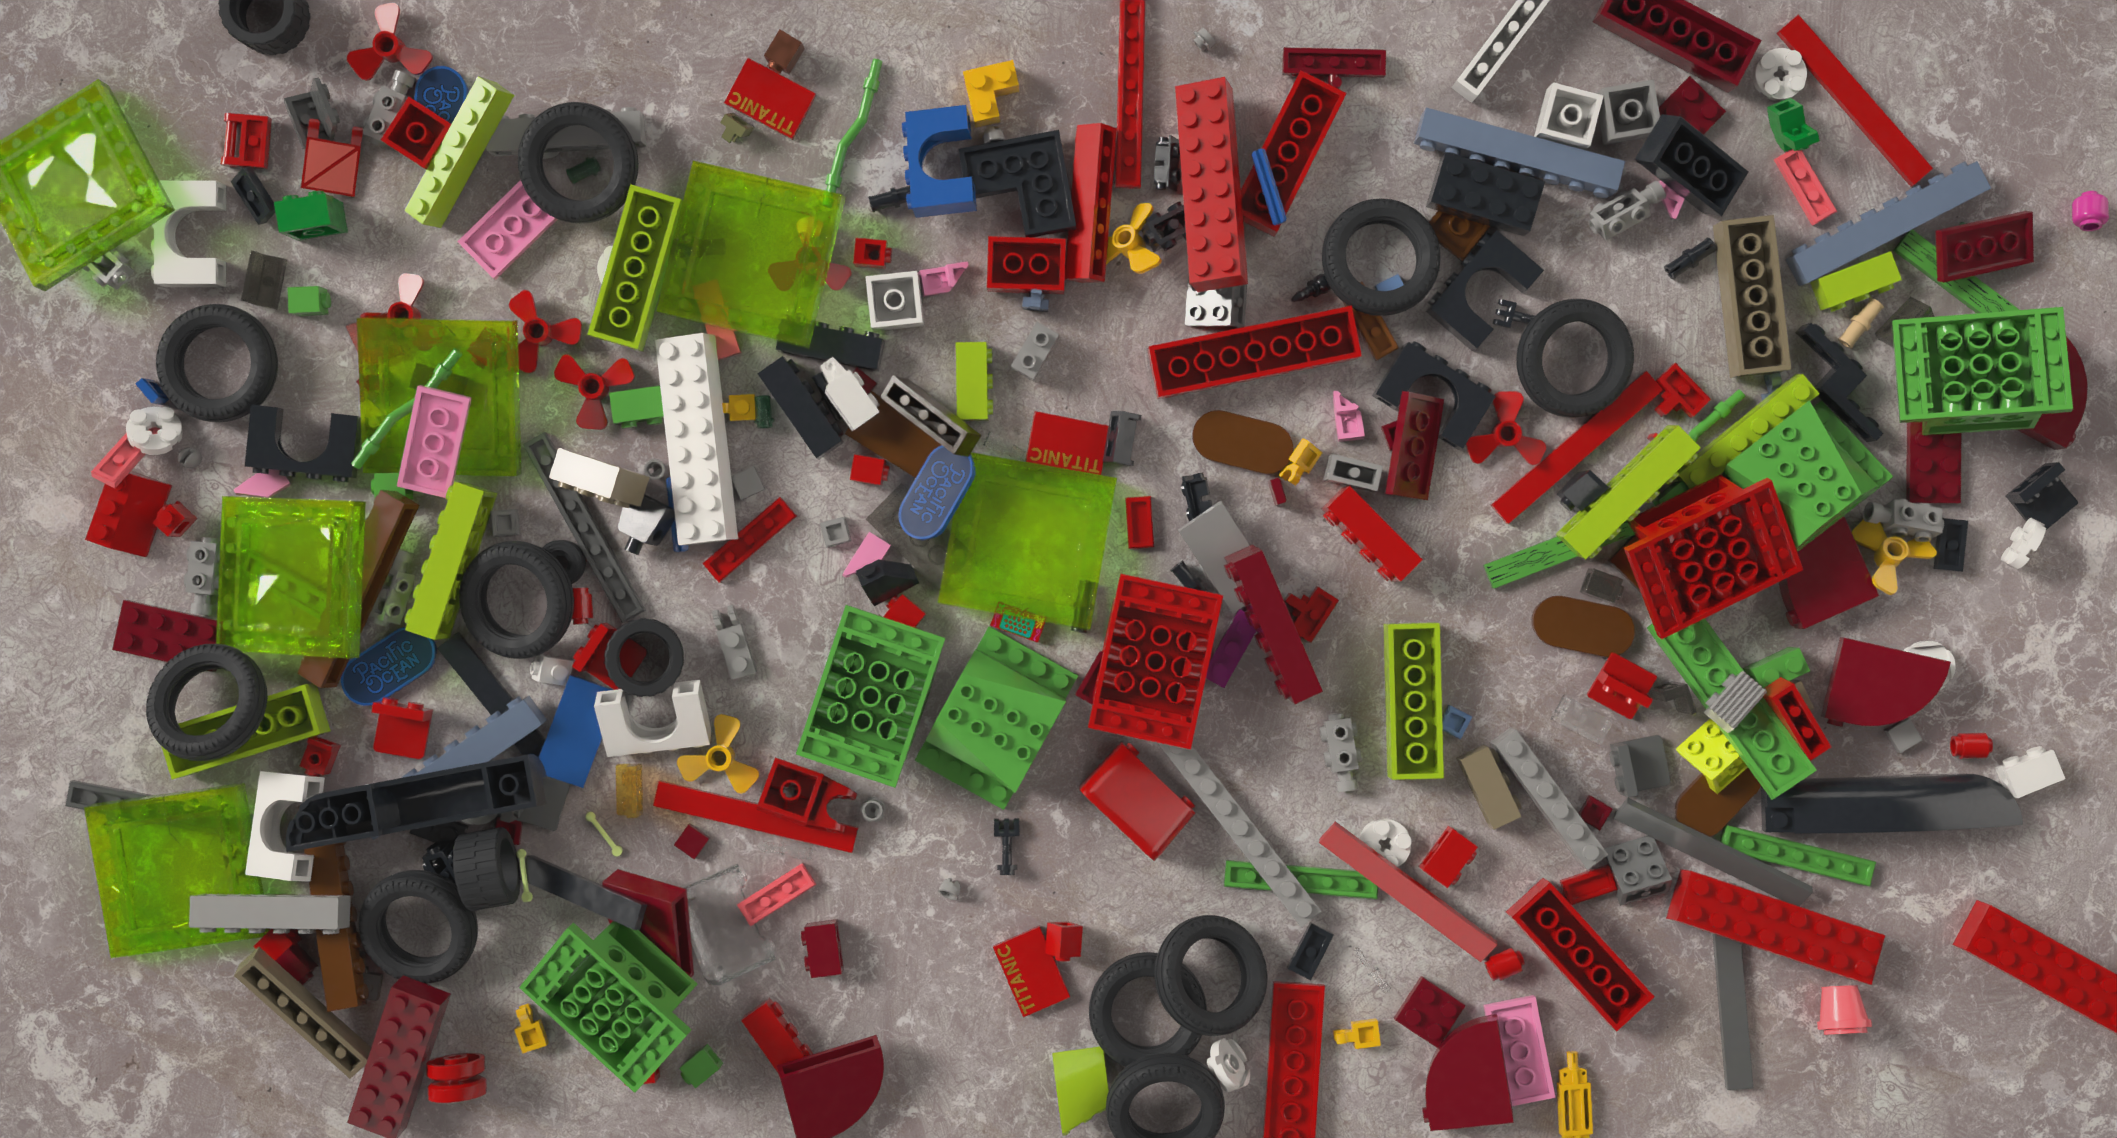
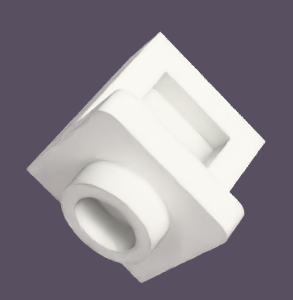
[530,654,573,686]

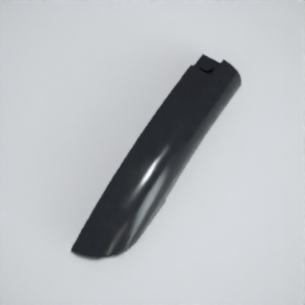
[286,754,547,852]
[1761,773,2023,834]

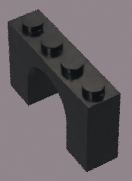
[1426,230,1544,351]
[1372,341,1496,450]
[245,405,363,482]

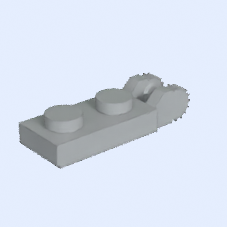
[712,605,757,680]

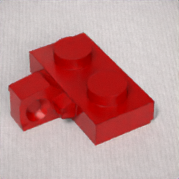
[1654,362,1711,418]
[1284,586,1339,643]

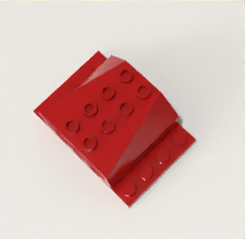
[1624,475,1803,639]
[1088,574,1223,750]

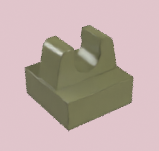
[720,113,754,143]

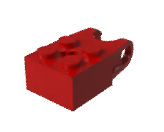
[757,757,857,833]

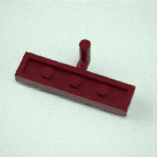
[1282,47,1386,89]

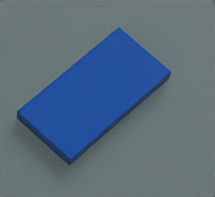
[539,674,614,788]

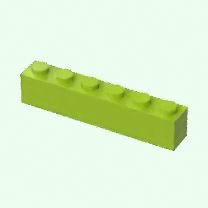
[404,76,515,228]
[1676,374,1820,489]

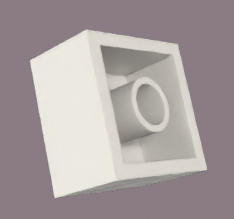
[1534,82,1603,150]
[866,271,925,331]

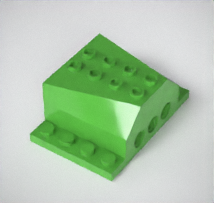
[1892,307,2073,435]
[1722,400,1893,552]
[796,605,946,788]
[914,626,1078,810]
[519,921,698,1093]

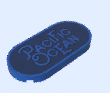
[414,66,469,124]
[899,445,976,541]
[341,627,437,706]

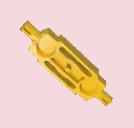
[1557,1051,1593,1138]

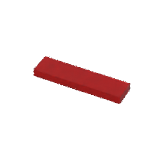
[702,497,797,583]

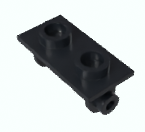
[1153,135,1181,191]
[1181,472,1212,521]

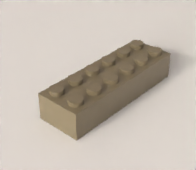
[1713,215,1791,378]

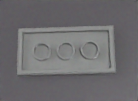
[1178,501,1250,614]

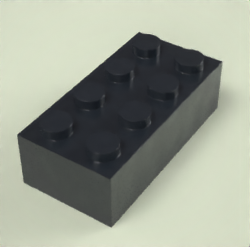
[1634,114,1749,217]
[1426,152,1545,236]

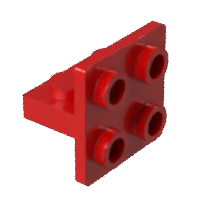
[1587,652,1657,719]

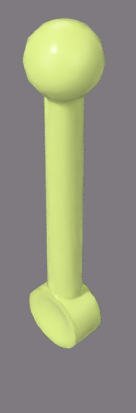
[585,812,623,856]
[516,849,533,902]

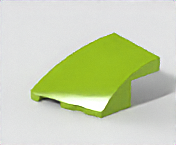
[1052,1046,1109,1136]

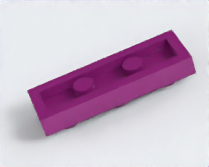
[1206,609,1256,688]

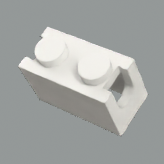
[1995,746,2065,798]

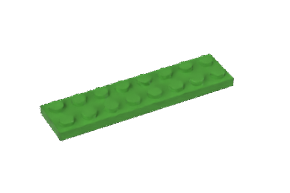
[1647,618,1817,800]

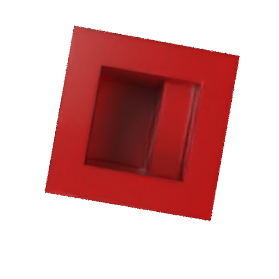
[853,238,892,269]
[152,501,198,537]
[299,736,341,777]

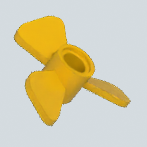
[1106,203,1162,274]
[1851,519,1937,595]
[677,714,759,794]

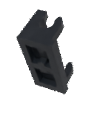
[1103,411,1142,466]

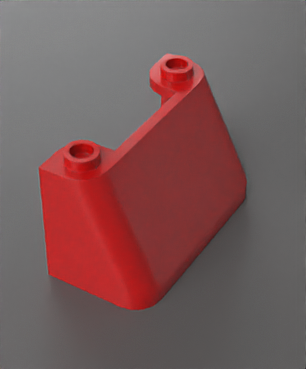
[1079,741,1196,861]

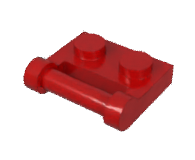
[220,113,272,169]

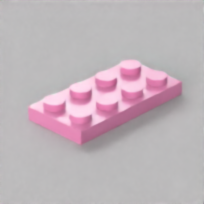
[457,180,558,280]
[397,385,472,498]
[1483,995,1556,1106]

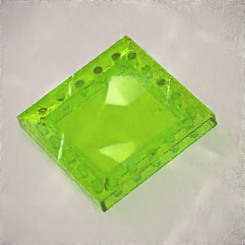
[0,79,175,291]
[656,161,846,349]
[357,317,522,476]
[938,452,1117,631]
[216,496,366,658]
[84,783,270,958]

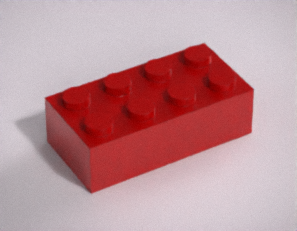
[1321,486,1423,582]

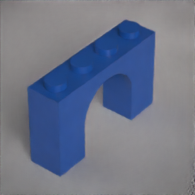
[902,105,977,218]

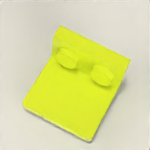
[1676,719,1748,794]

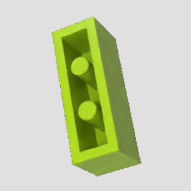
[1810,251,1902,312]
[956,342,993,421]

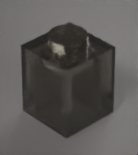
[1579,568,1624,603]

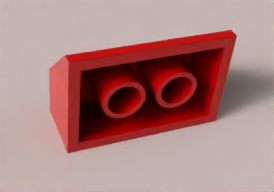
[85,471,172,557]

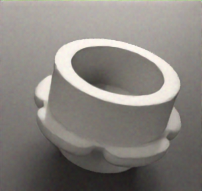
[1193,28,1216,52]
[860,797,886,822]

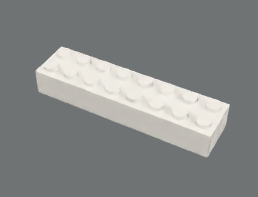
[655,333,738,545]

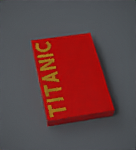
[724,58,817,140]
[1025,411,1108,476]
[993,925,1070,1018]

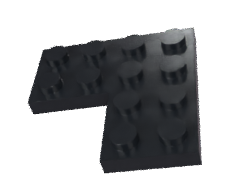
[958,130,1077,238]

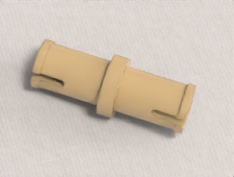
[1838,298,1884,349]

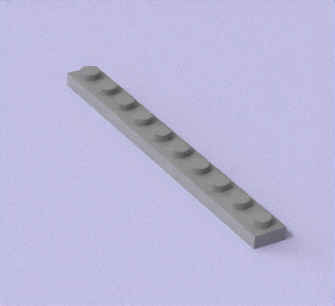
[1157,743,1322,927]

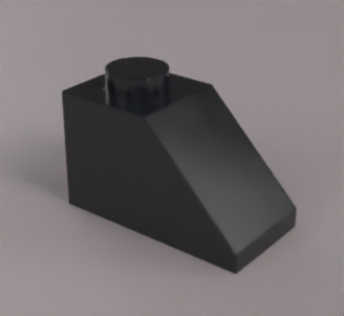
[1557,470,1609,512]
[856,559,919,606]

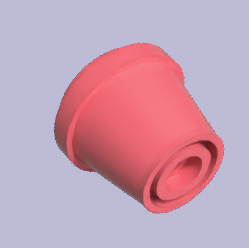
[1817,985,1872,1035]

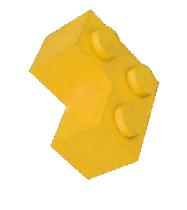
[963,60,1019,128]

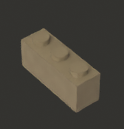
[1456,745,1522,830]

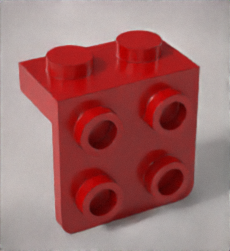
[572,623,647,690]
[371,697,433,759]

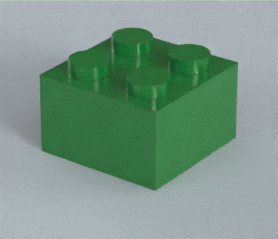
[274,191,348,241]

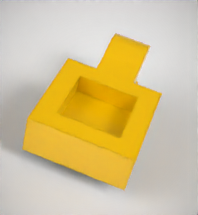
[722,394,756,421]
[1279,438,1322,486]
[514,1003,549,1054]
[1333,1018,1381,1049]

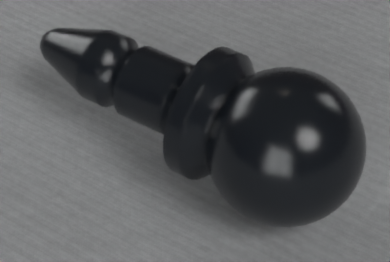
[1291,274,1331,302]

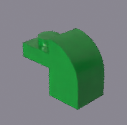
[1767,97,1820,152]

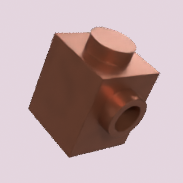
[764,29,805,75]

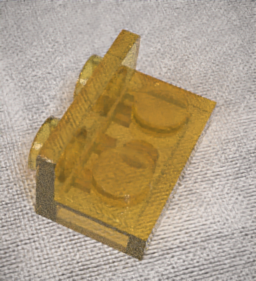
[615,763,643,818]

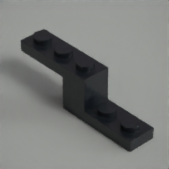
[1795,323,1884,442]

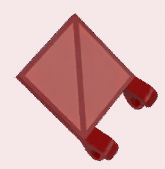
[301,119,363,197]

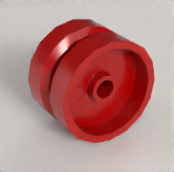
[426,1053,487,1103]

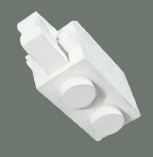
[820,357,879,431]

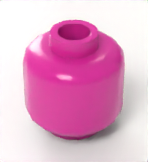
[2072,191,2109,231]

